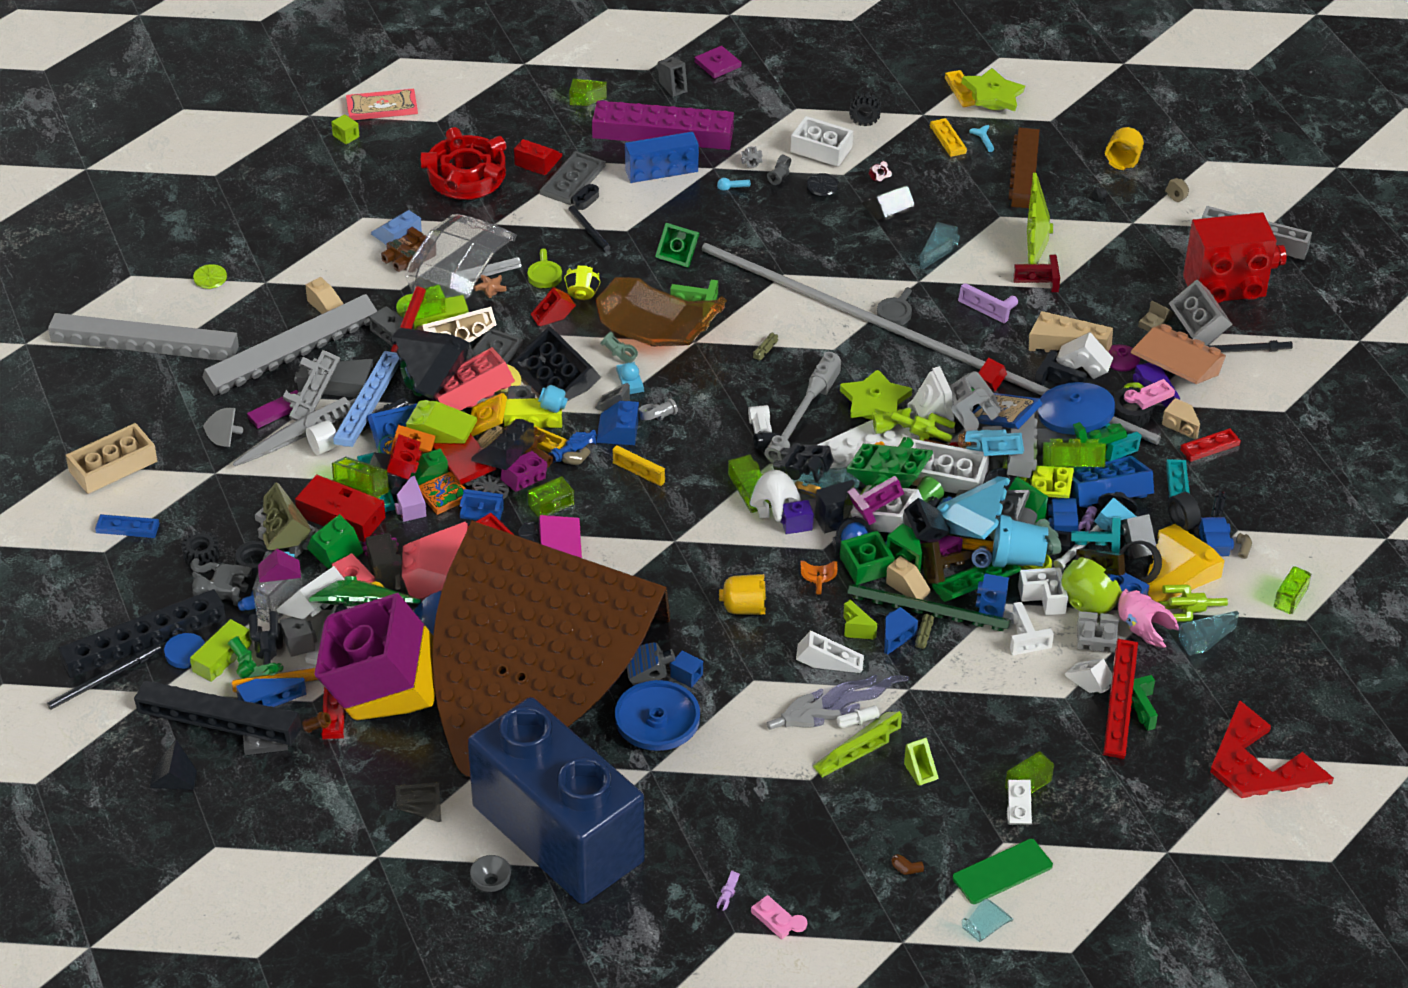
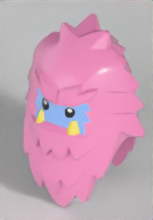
[1118,589,1179,648]

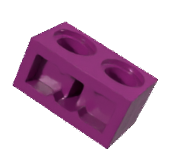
[501,451,547,492]

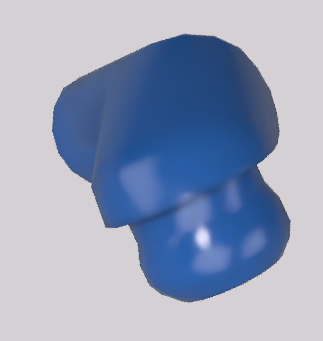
[238,588,262,611]

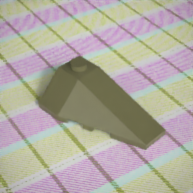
[263,482,311,550]

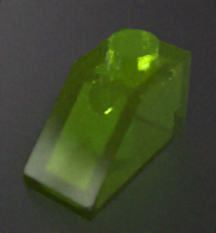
[569,79,607,106]
[404,285,446,321]

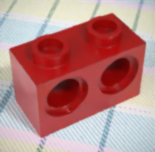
[386,434,422,480]

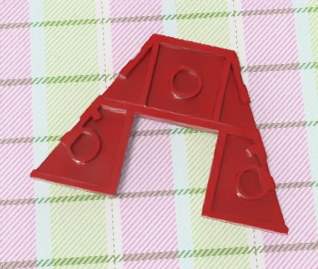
[1210,701,1334,798]

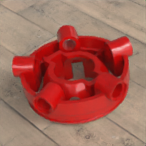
[421,127,506,200]

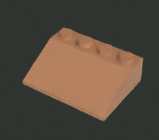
[1131,324,1226,384]

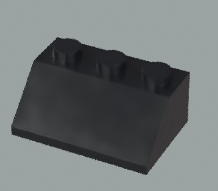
[471,419,534,470]

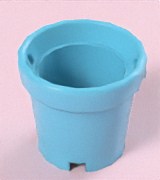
[992,514,1048,567]

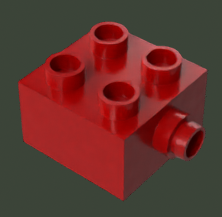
[1183,212,1287,303]

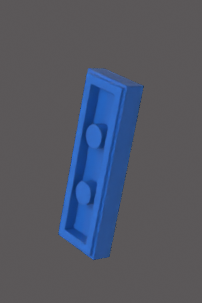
[95,514,160,538]

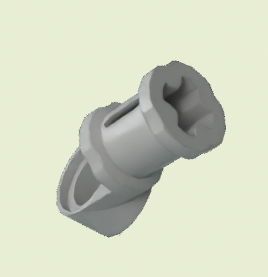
[639,398,678,421]

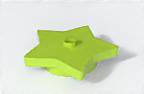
[961,68,1025,111]
[840,370,912,420]

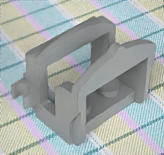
[949,371,1001,431]

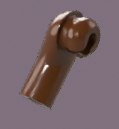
[892,854,924,875]

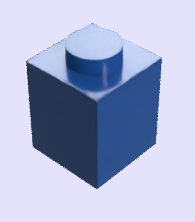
[669,651,703,688]

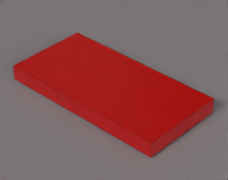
[432,433,496,485]

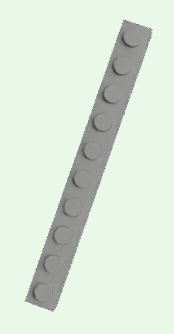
[202,294,377,396]
[48,313,239,361]

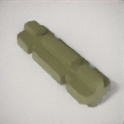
[753,332,778,361]
[915,614,934,649]

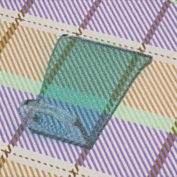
[962,898,1013,942]

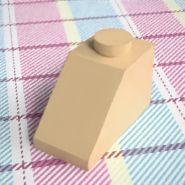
[886,556,931,599]

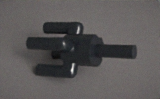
[249,611,283,665]

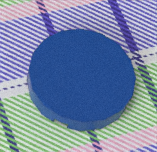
[164,633,205,669]

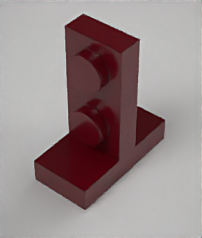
[1013,255,1060,292]

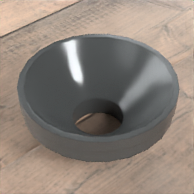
[470,855,511,892]

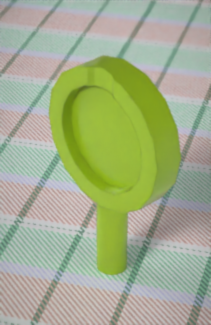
[527,249,562,288]

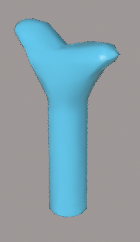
[969,125,994,152]

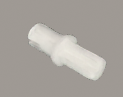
[837,705,880,728]

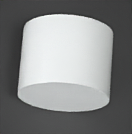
[306,420,339,455]

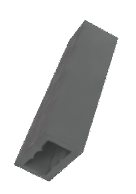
[295,359,373,398]

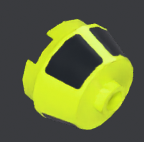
[564,266,600,300]

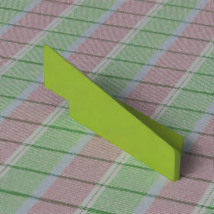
[813,711,902,777]

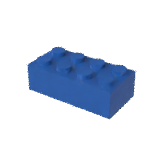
[625,132,699,183]

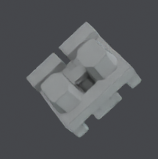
[1077,611,1119,653]

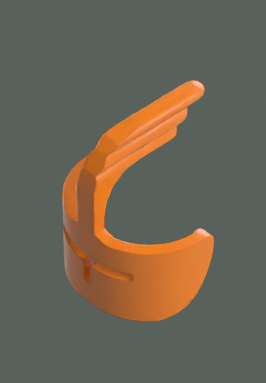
[801,561,837,595]

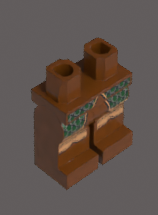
[381,226,437,272]

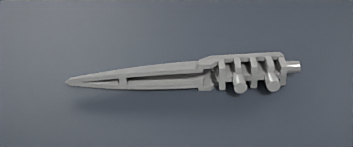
[233,397,356,466]

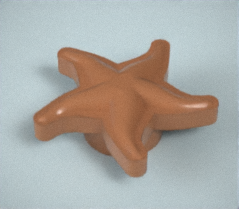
[474,275,506,298]

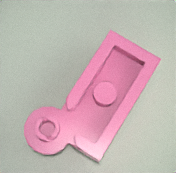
[1124,379,1175,410]
[751,895,807,940]

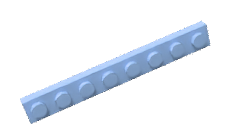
[333,351,401,447]

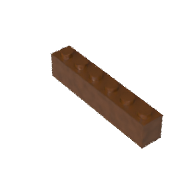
[1008,128,1040,208]

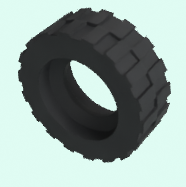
[1113,387,1154,426]

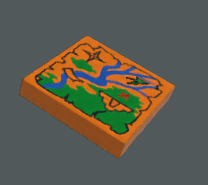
[419,472,466,515]

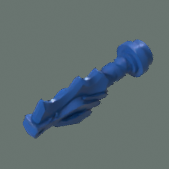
[549,430,597,463]

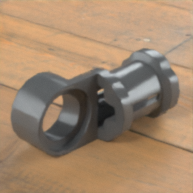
[767,154,791,185]

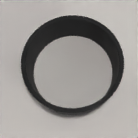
[1119,541,1162,584]

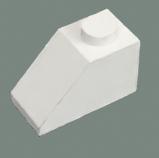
[1064,659,1112,693]

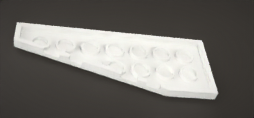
[771,420,919,481]

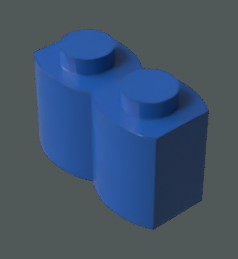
[1047,498,1078,532]
[1199,517,1234,556]

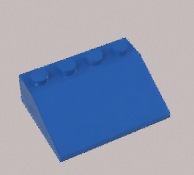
[1067,456,1154,508]

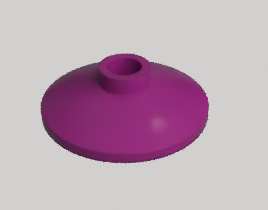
[1108,344,1140,371]

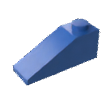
[236,678,307,707]

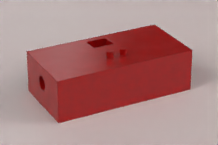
[295,474,386,542]

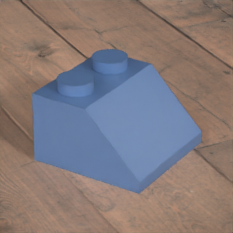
[371,210,422,245]

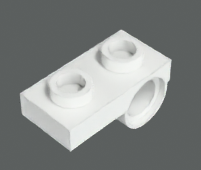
[1007,780,1032,825]

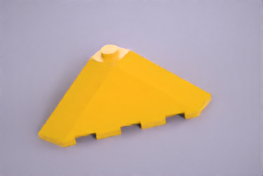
[1148,524,1225,603]

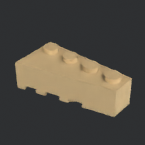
[1029,311,1113,352]

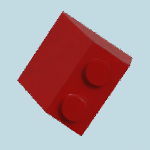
[514,139,562,175]

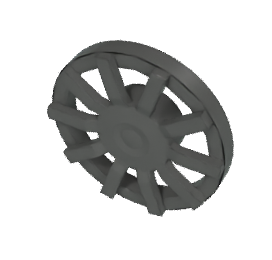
[472,475,509,499]

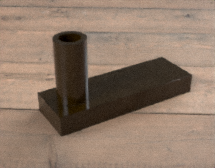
[1076,548,1125,576]

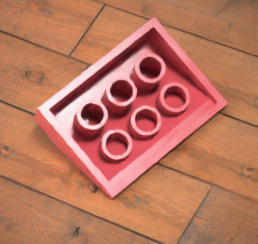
[434,347,515,411]

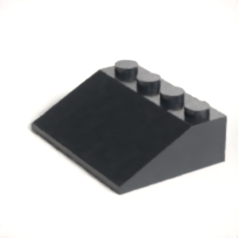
[509,325,601,401]

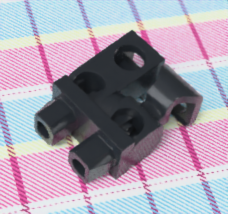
[773,443,834,483]

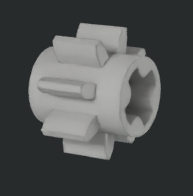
[741,146,763,168]

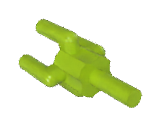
[890,411,955,443]
[1159,585,1228,622]

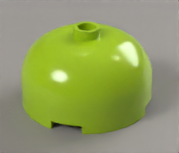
[1061,557,1122,616]

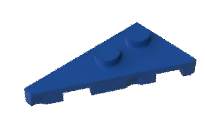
[367,403,418,449]

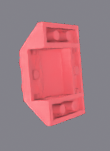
[402,522,467,605]

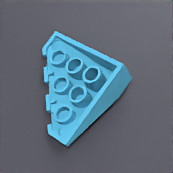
[937,476,1010,539]

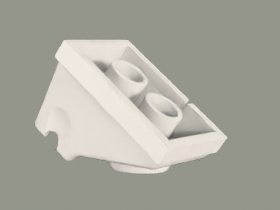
[907,366,955,434]

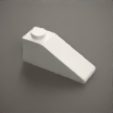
[796,631,864,673]

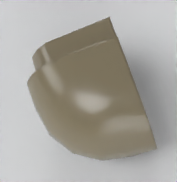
[1165,178,1189,202]

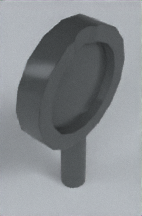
[877,287,912,325]

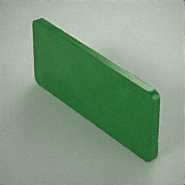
[953,839,1053,904]

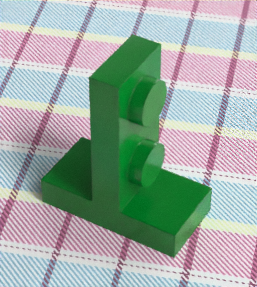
[1073,422,1127,465]
[1131,675,1158,731]

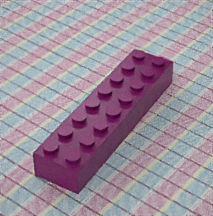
[592,101,734,150]

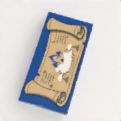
[973,393,1043,429]

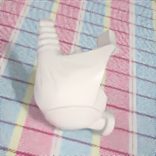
[750,470,801,522]

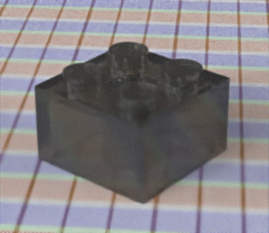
[366,532,403,590]

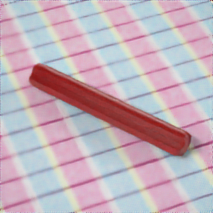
[391,286,426,353]

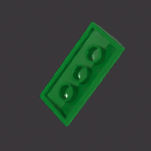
[932,561,1021,602]

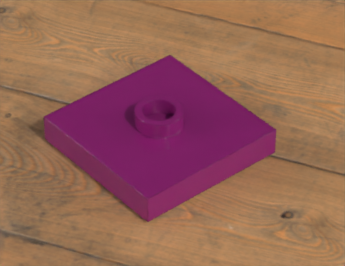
[694,46,741,79]

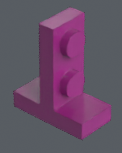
[847,476,904,525]

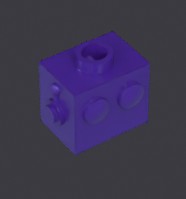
[780,500,814,534]

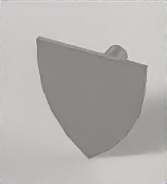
[203,408,243,447]

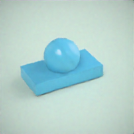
[616,362,644,394]

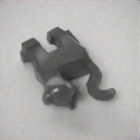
[191,558,252,606]

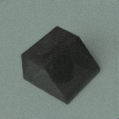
[862,185,914,220]

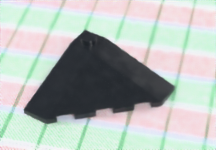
[391,328,470,399]

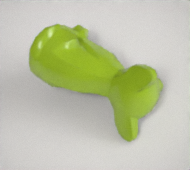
[872,407,911,434]

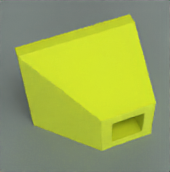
[1031,466,1074,498]

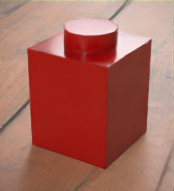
[978,358,1007,392]

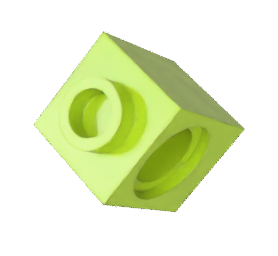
[331,114,359,145]

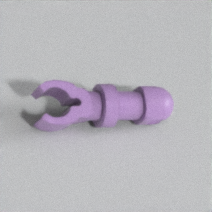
[1078,506,1097,531]
[717,871,740,911]

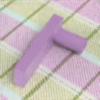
[958,283,1018,323]

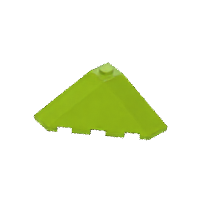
[1027,173,1053,264]

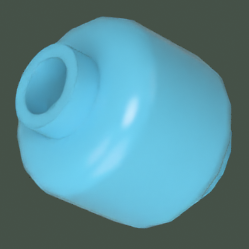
[538,385,568,413]

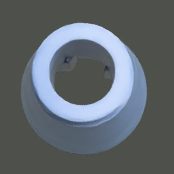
[972,546,992,568]

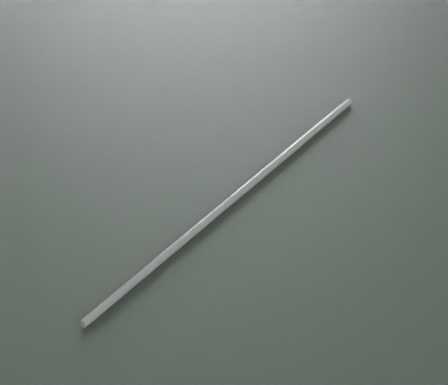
[702,243,1161,445]

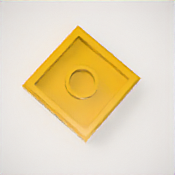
[471,393,507,436]

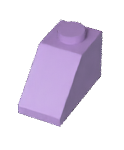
[395,476,426,522]

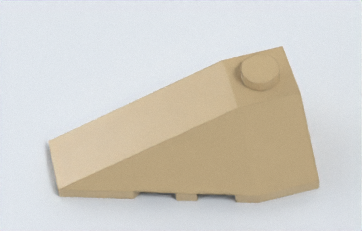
[416,307,496,342]

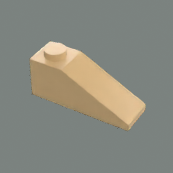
[305,277,343,314]

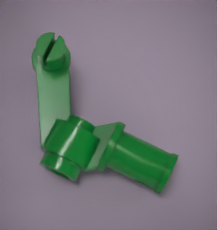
[227,636,284,679]

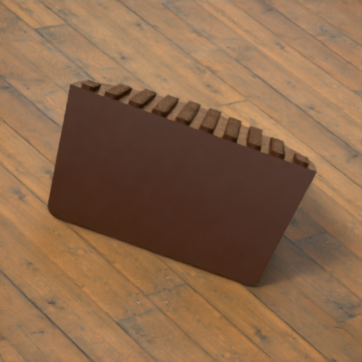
[433,521,670,777]

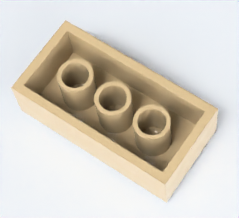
[66,423,157,494]

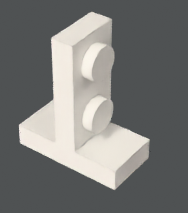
[1010,602,1054,656]

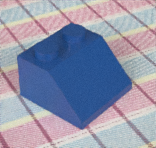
[597,401,639,445]

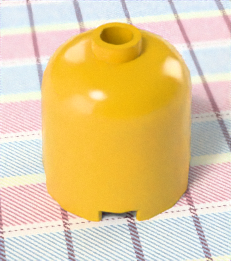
[1105,127,1144,170]
[719,574,766,615]

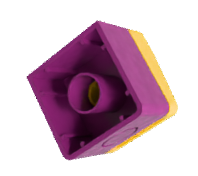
[314,593,436,720]

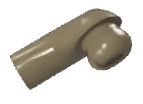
[562,447,590,465]
[1236,533,1252,559]

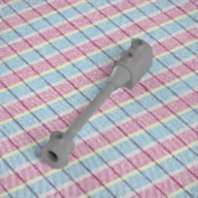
[765,352,841,463]

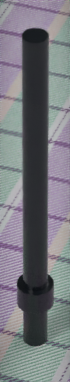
[1208,340,1293,352]
[47,644,162,710]

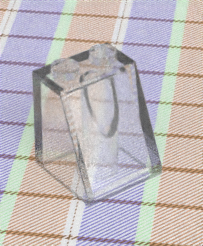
[253,551,303,624]

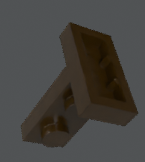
[920,541,972,583]

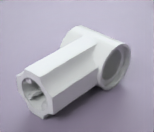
[748,405,772,434]

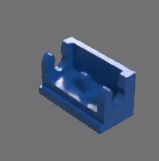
[460,489,504,520]

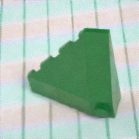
[309,576,421,606]

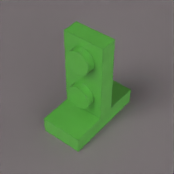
[670,280,718,318]

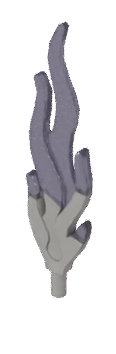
[767,675,909,730]

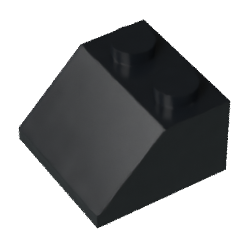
[815,480,854,534]

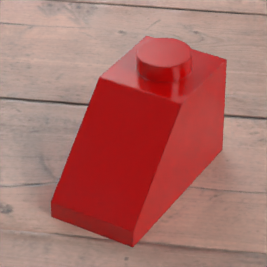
[531,287,576,326]

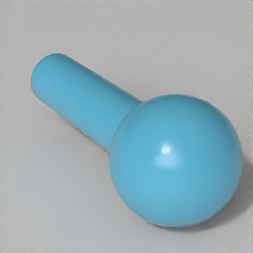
[717,178,751,190]

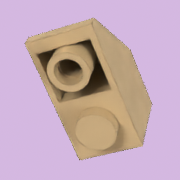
[1162,398,1200,440]

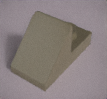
[1138,301,1174,332]

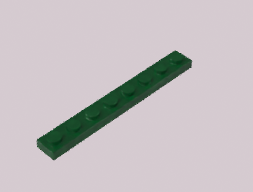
[848,584,1011,631]

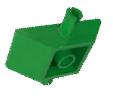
[846,437,933,490]

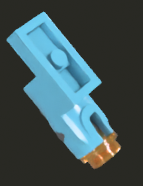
[958,429,1024,456]

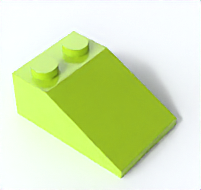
[406,400,478,444]

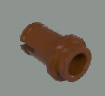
[302,712,331,733]

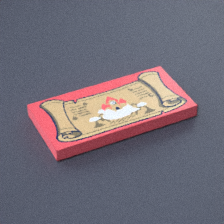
[346,88,418,120]

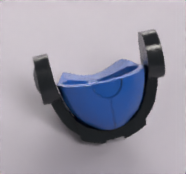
[833,516,874,553]

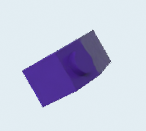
[1133,362,1180,407]

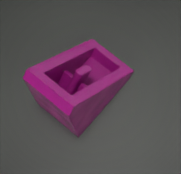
[258,549,301,582]

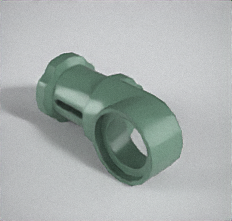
[600,332,638,363]
[1034,519,1061,556]

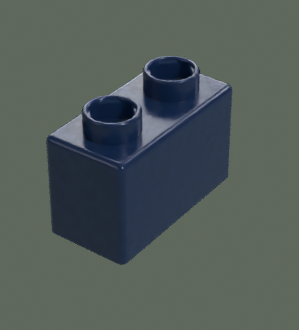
[468,697,645,904]

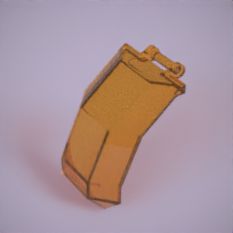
[596,277,727,347]

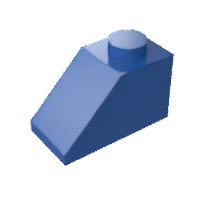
[884,607,918,655]

